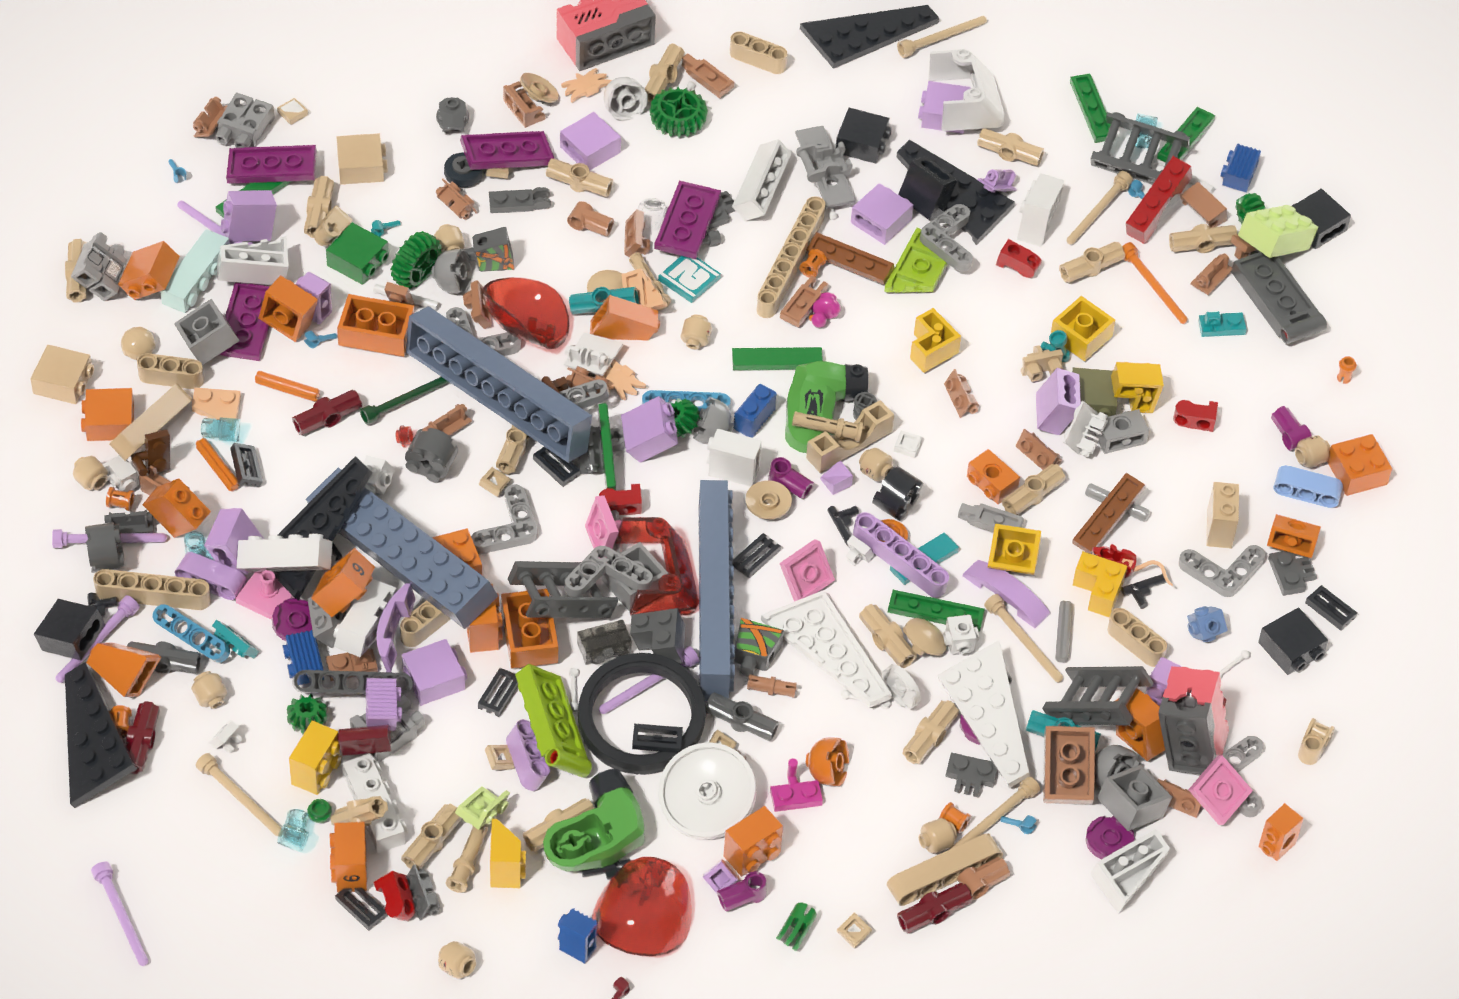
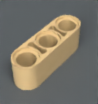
[729,31,788,74]
[137,353,204,389]
[400,600,451,647]
[1107,608,1167,667]

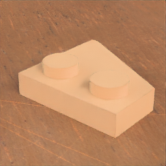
[622,268,667,310]
[192,388,241,431]

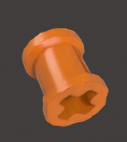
[799,249,827,278]
[106,487,135,511]
[110,705,132,737]
[939,802,971,834]

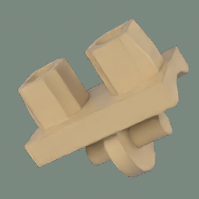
[1020,345,1063,382]

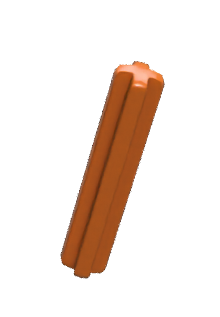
[255,371,320,402]
[196,438,240,492]

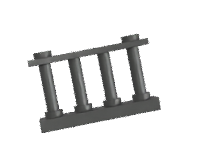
[1090,112,1190,185]
[507,561,619,618]
[1042,666,1154,725]

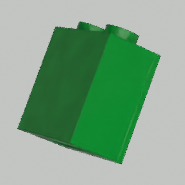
[326,222,390,285]

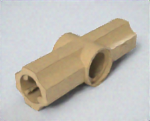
[644,43,685,103]
[977,128,1044,166]
[546,158,613,197]
[304,175,334,238]
[1169,224,1237,253]
[65,239,87,302]
[1059,242,1125,283]
[496,425,530,475]
[1002,464,1066,515]
[859,604,917,668]
[902,700,959,764]
[331,796,388,826]
[523,798,594,852]
[401,803,462,870]

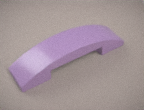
[962,560,1050,629]
[376,583,416,672]

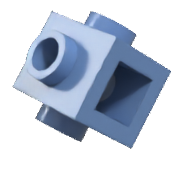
[1187,606,1228,642]

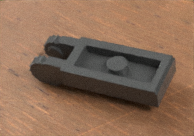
[488,187,551,214]

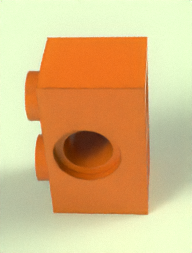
[966,449,1020,505]
[1267,514,1321,558]
[1258,803,1304,861]

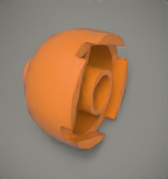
[805,737,849,786]

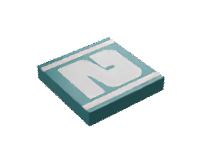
[658,256,721,303]

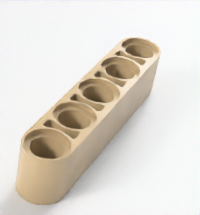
[109,383,193,461]
[93,569,211,610]
[886,833,1003,906]

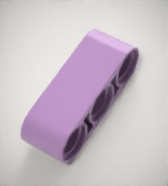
[174,552,247,600]
[506,719,550,791]

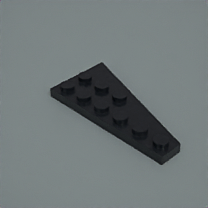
[799,4,939,69]
[896,139,1015,246]
[273,456,373,601]
[65,662,137,808]

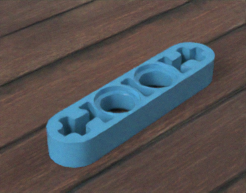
[642,390,731,411]
[152,604,230,663]

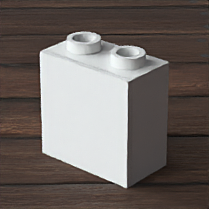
[706,429,762,487]

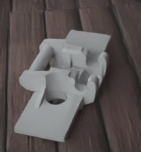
[795,125,856,209]

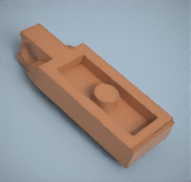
[681,53,734,98]

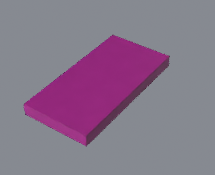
[460,131,555,170]
[226,145,317,184]
[654,180,721,259]
[219,282,270,361]

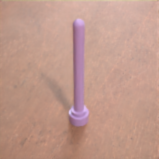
[177,200,253,245]
[52,529,167,548]
[55,595,140,683]
[599,646,699,714]
[91,861,148,966]

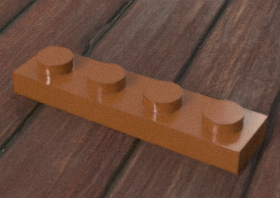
[806,232,895,285]
[1072,472,1145,554]

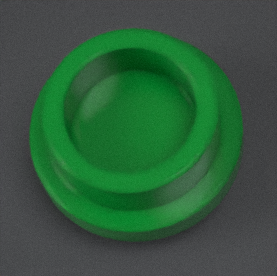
[307,799,332,823]

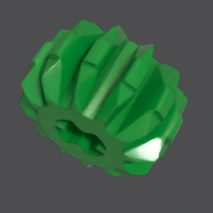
[1235,193,1267,225]
[670,398,701,438]
[286,693,328,735]

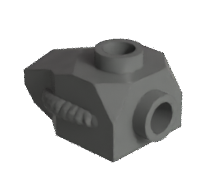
[436,97,469,132]

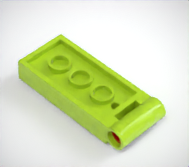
[515,664,592,778]

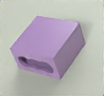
[918,81,971,134]
[560,112,621,171]
[850,183,914,245]
[221,190,277,242]
[1036,368,1081,435]
[621,396,678,463]
[204,508,263,575]
[402,639,468,706]

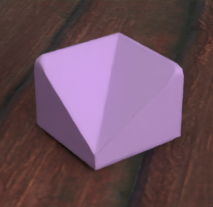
[820,461,853,495]
[703,859,738,894]

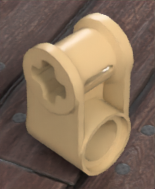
[314,205,353,247]
[1298,718,1335,765]

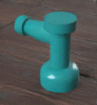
[1041,330,1070,362]

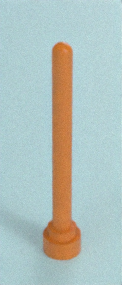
[1123,242,1188,324]

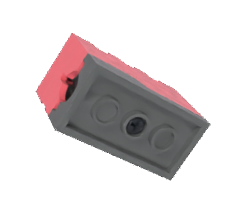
[556,0,656,72]
[1158,666,1229,775]

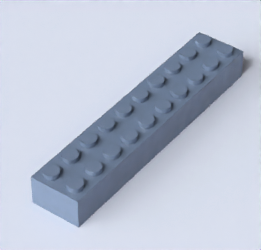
[406,306,592,463]
[305,467,498,630]
[698,480,735,701]

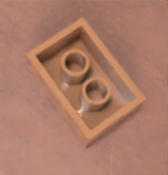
[1043,726,1095,805]

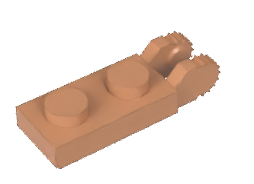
[779,276,828,328]

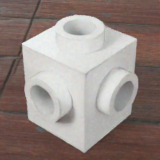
[363,455,395,495]
[943,615,979,654]

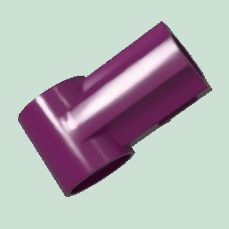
[1271,406,1312,451]
[768,457,814,499]
[717,871,767,912]

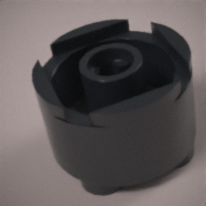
[872,465,924,521]

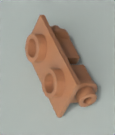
[193,96,228,137]
[435,178,478,219]
[1190,254,1232,295]
[566,366,614,395]
[944,369,979,418]
[422,404,472,436]
[1015,429,1062,470]
[1157,779,1202,818]

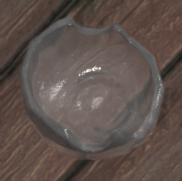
[637,198,668,230]

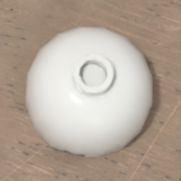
[603,76,648,121]

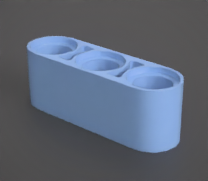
[1273,465,1343,508]

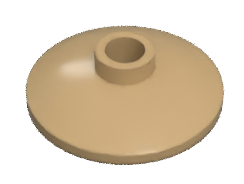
[520,73,559,103]
[745,480,792,519]

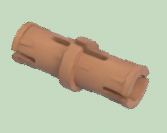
[747,674,797,698]

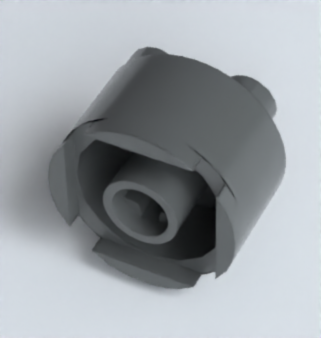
[405,428,458,483]
[85,522,125,573]

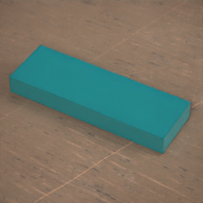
[889,532,959,585]

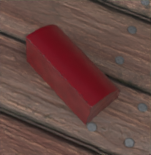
[338,725,391,756]

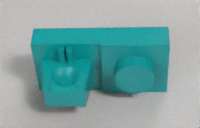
[1198,311,1247,337]
[212,619,260,659]

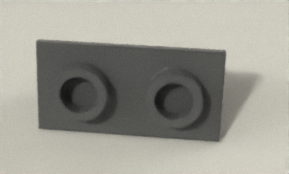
[579,425,604,474]
[104,510,153,533]
[406,865,441,921]

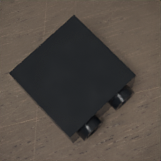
[835,107,892,164]
[898,156,958,220]
[1292,188,1351,250]
[34,598,105,660]
[1258,607,1328,676]

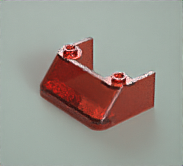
[615,517,699,616]

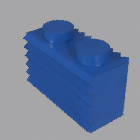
[1220,143,1261,193]
[733,383,777,438]
[282,630,325,685]
[557,908,597,964]

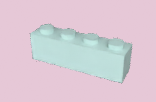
[160,229,230,313]

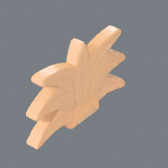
[561,68,612,103]
[595,358,646,401]

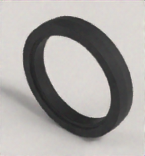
[577,653,706,775]

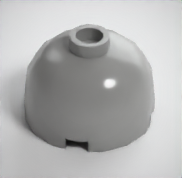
[432,249,471,294]
[693,397,734,443]
[1094,745,1140,788]

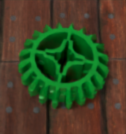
[650,86,708,138]
[390,231,442,290]

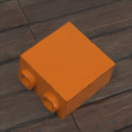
[118,241,180,300]
[81,388,134,441]
[142,478,211,538]

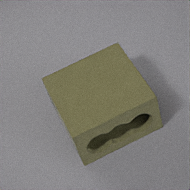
[1072,367,1117,416]

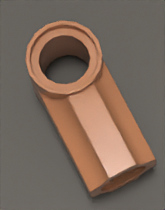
[567,201,614,236]
[957,857,1010,900]

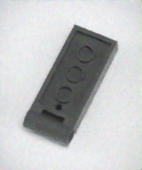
[1231,252,1327,344]

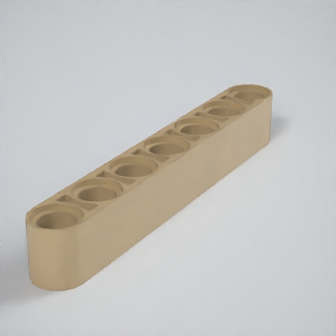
[756,196,825,319]

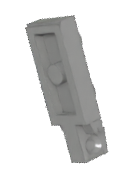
[957,503,1024,533]

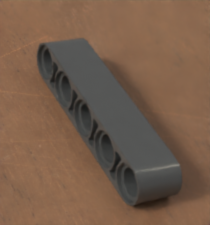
[292,670,413,695]

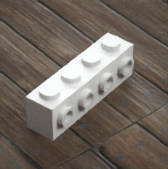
[732,139,791,221]
[237,534,332,572]
[342,753,408,854]

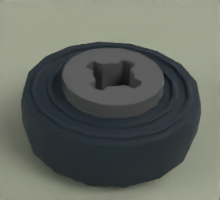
[444,152,483,188]

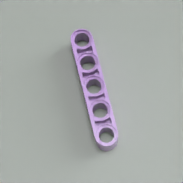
[853,512,949,598]

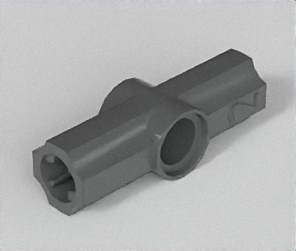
[127,641,201,674]
[705,692,779,741]

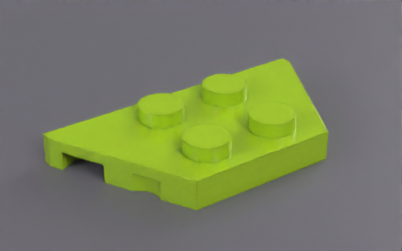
[884,227,948,293]

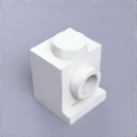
[102,455,139,492]

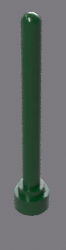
[360,377,450,425]

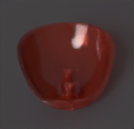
[483,277,570,349]
[592,857,692,957]

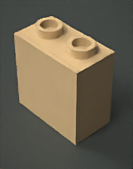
[336,133,388,185]
[30,344,94,405]
[1206,482,1239,549]

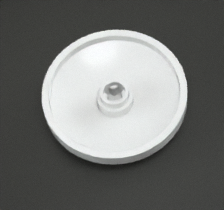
[658,742,757,840]

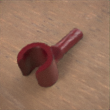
[611,976,630,999]

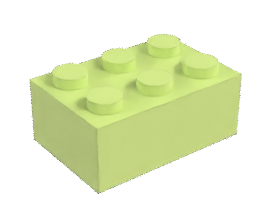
[1238,205,1318,258]

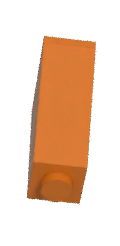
[590,295,660,341]
[86,642,162,697]

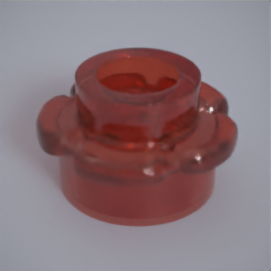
[395,425,413,448]

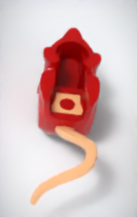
[1092,544,1173,586]

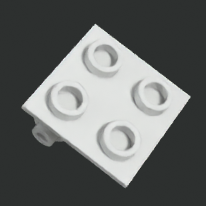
[563,332,624,376]
[1063,401,1108,457]

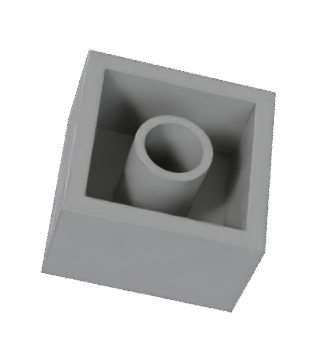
[174,298,239,365]
[602,542,668,612]
[1097,765,1172,831]

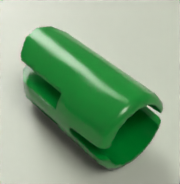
[776,902,817,951]

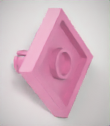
[585,496,630,558]
[779,539,835,602]
[236,570,294,619]
[1188,755,1253,825]

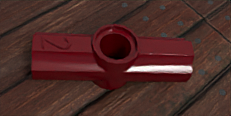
[292,389,362,435]
[126,701,160,774]
[897,883,972,934]

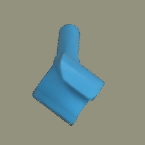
[168,159,187,183]
[1128,180,1145,199]
[304,331,337,349]
[1001,815,1037,835]

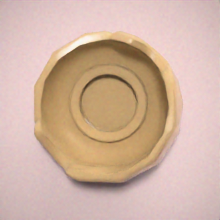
[121,326,155,360]

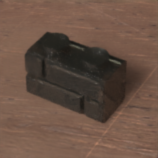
[577,619,632,665]

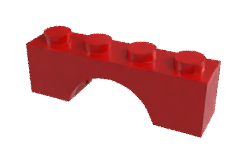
[1125,156,1192,244]

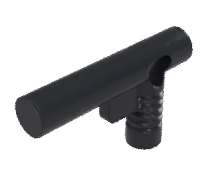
[827,505,859,546]
[1121,574,1166,609]
[87,592,117,616]
[581,859,632,890]

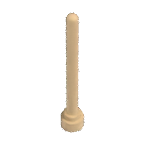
[897,16,987,58]
[1067,171,1133,245]
[984,594,1063,682]
[195,753,284,837]
[950,776,1040,849]

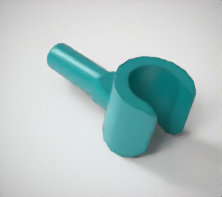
[371,220,400,237]

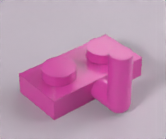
[770,758,823,812]

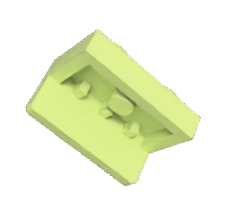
[455,786,510,830]

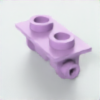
[978,169,1017,192]

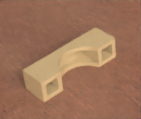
[806,400,894,473]

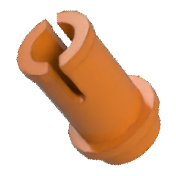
[1337,356,1357,384]

